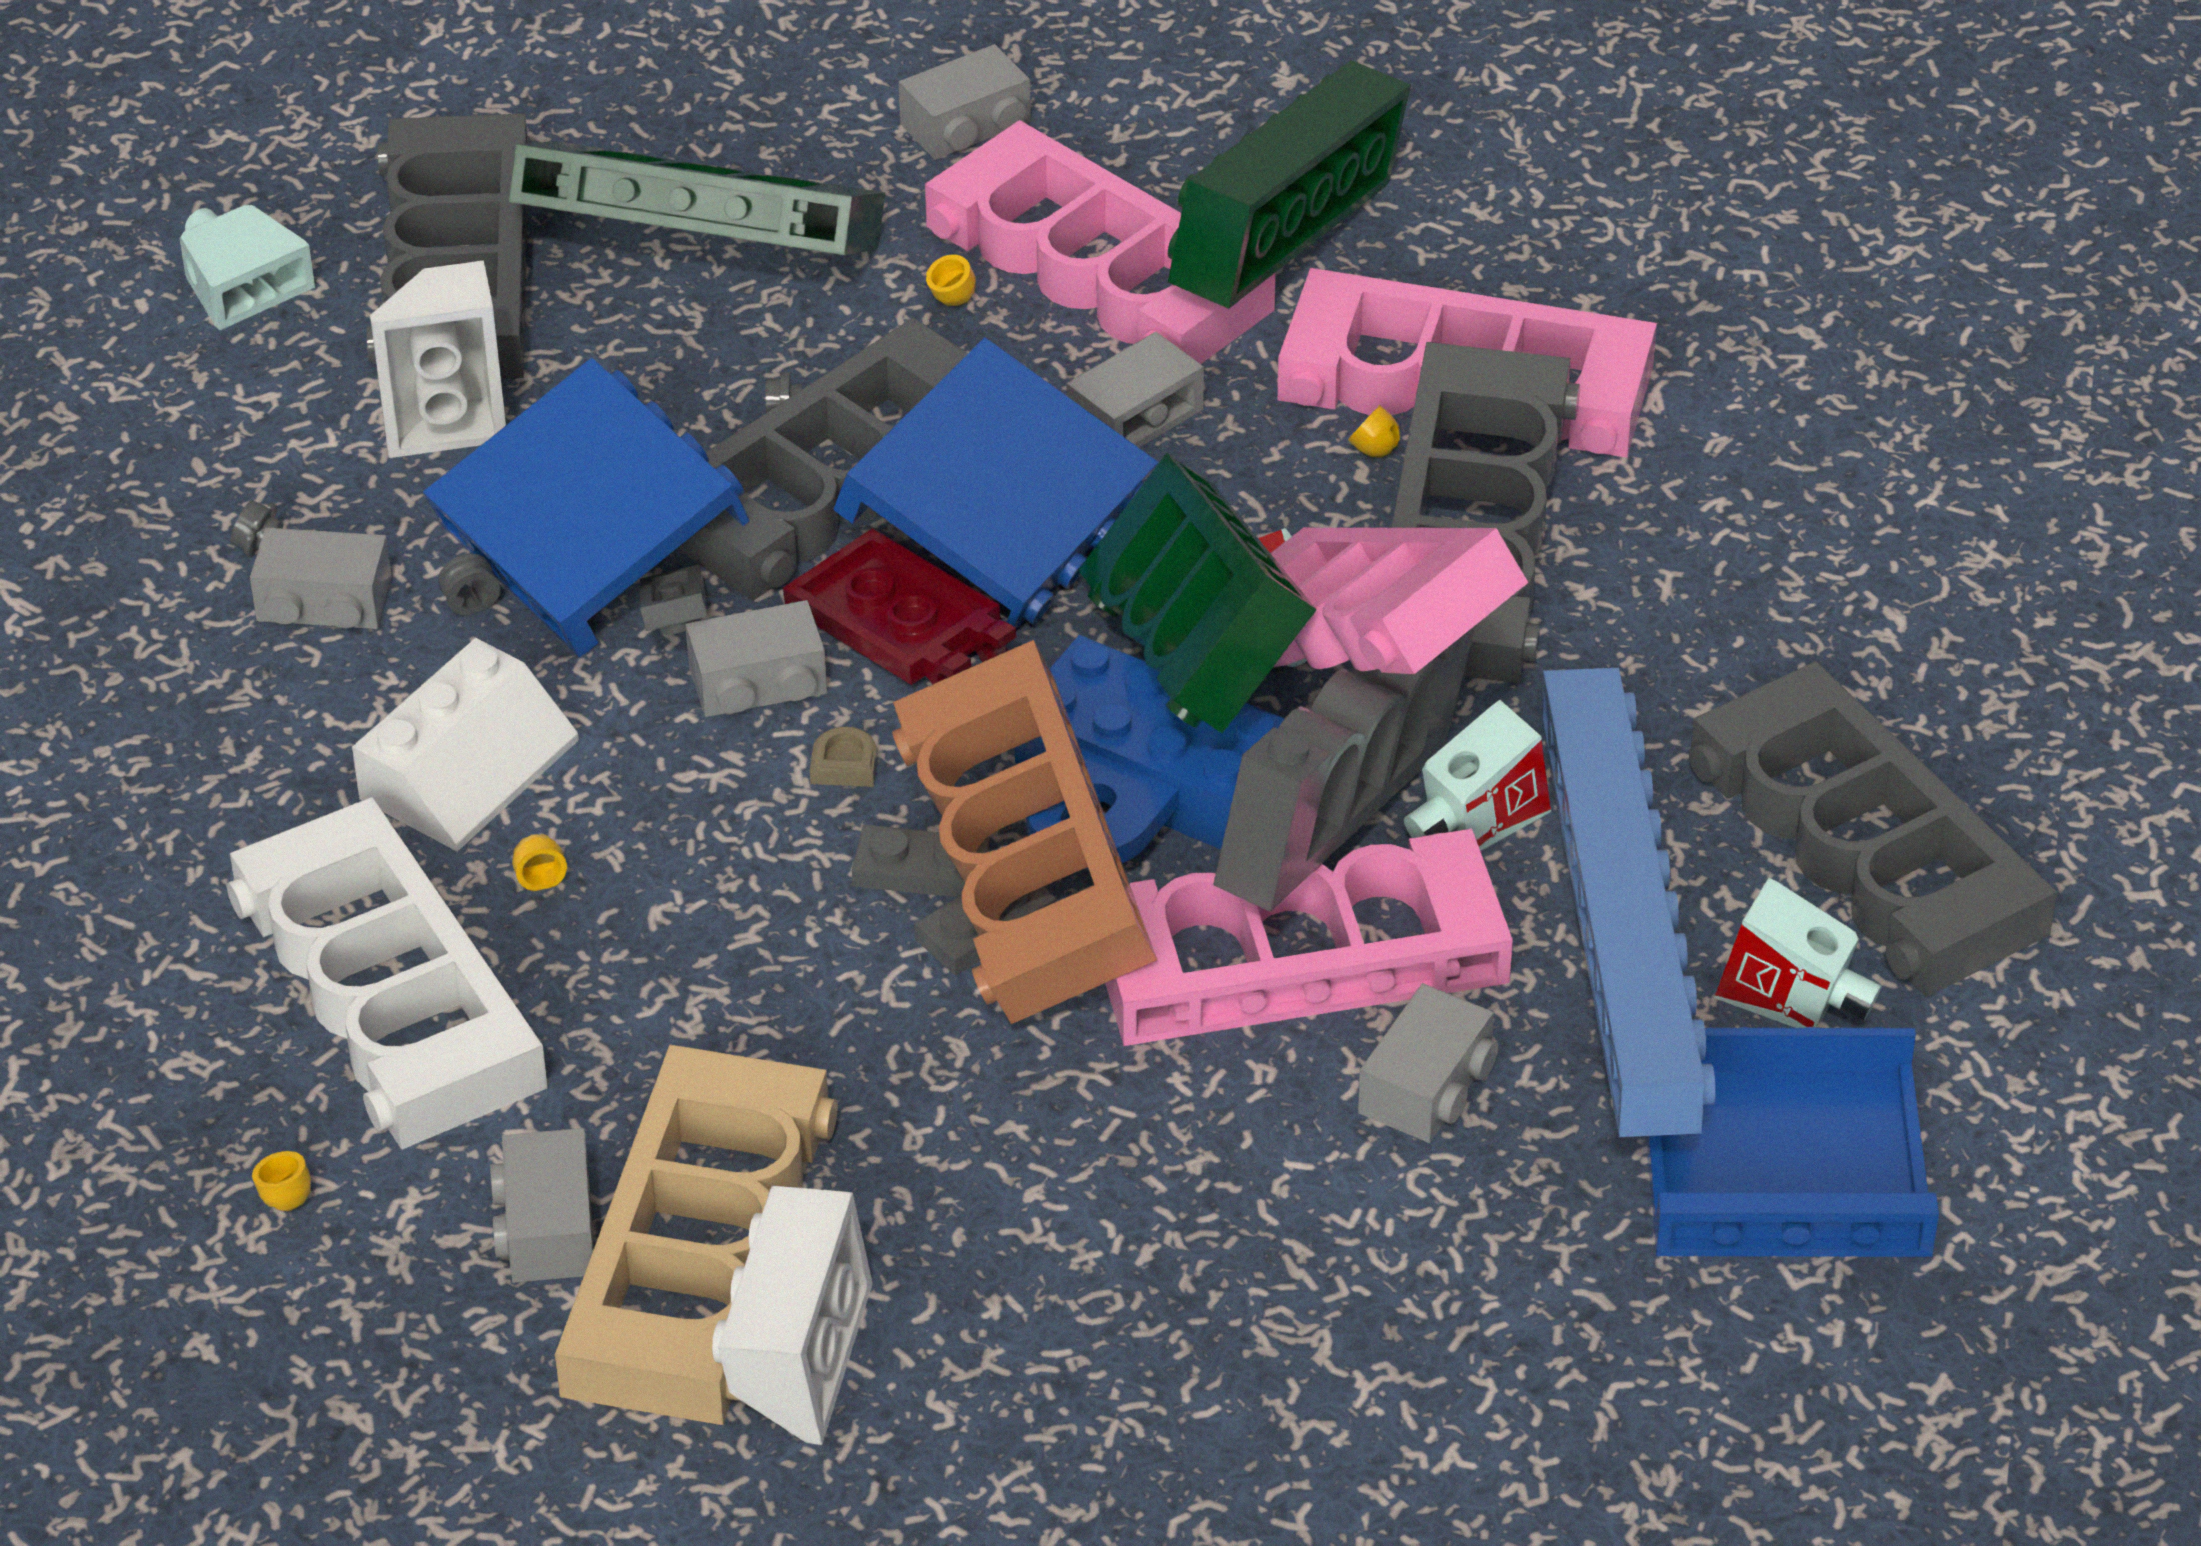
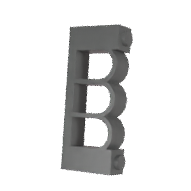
[367,113,528,379]
[677,317,968,601]
[1391,342,1580,683]
[1213,625,1476,912]
[1689,661,2057,997]

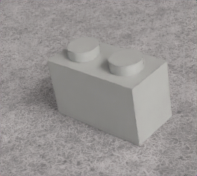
[899,44,1031,160]
[1067,332,1204,448]
[250,528,392,629]
[685,600,827,717]
[1358,983,1498,1143]
[490,1128,594,1283]

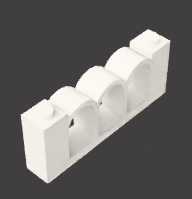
[226,797,548,1150]

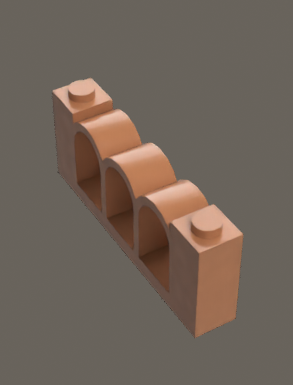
[892,640,1157,1024]

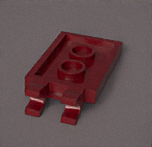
[783,528,1017,685]

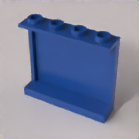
[833,337,1159,630]
[423,357,750,657]
[1646,1027,1939,1257]

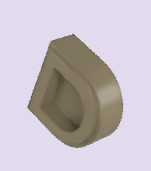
[810,727,877,787]

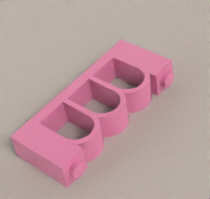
[925,120,1275,364]
[1277,268,1657,458]
[1271,527,1528,674]
[1105,829,1513,1046]

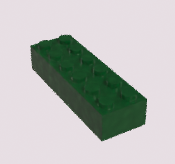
[1167,60,1411,309]

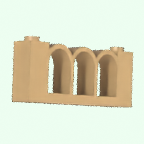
[555,1045,838,1425]

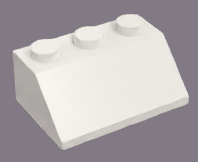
[370,260,506,458]
[352,638,579,852]
[712,1186,873,1445]

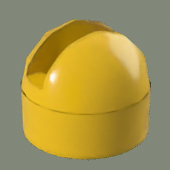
[926,255,976,306]
[1348,405,1401,458]
[512,834,567,891]
[252,1151,311,1211]

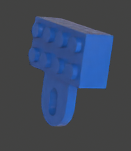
[1014,635,1285,870]

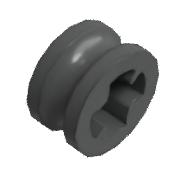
[438,554,501,615]

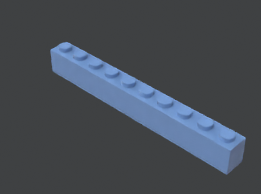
[1541,668,1715,1137]

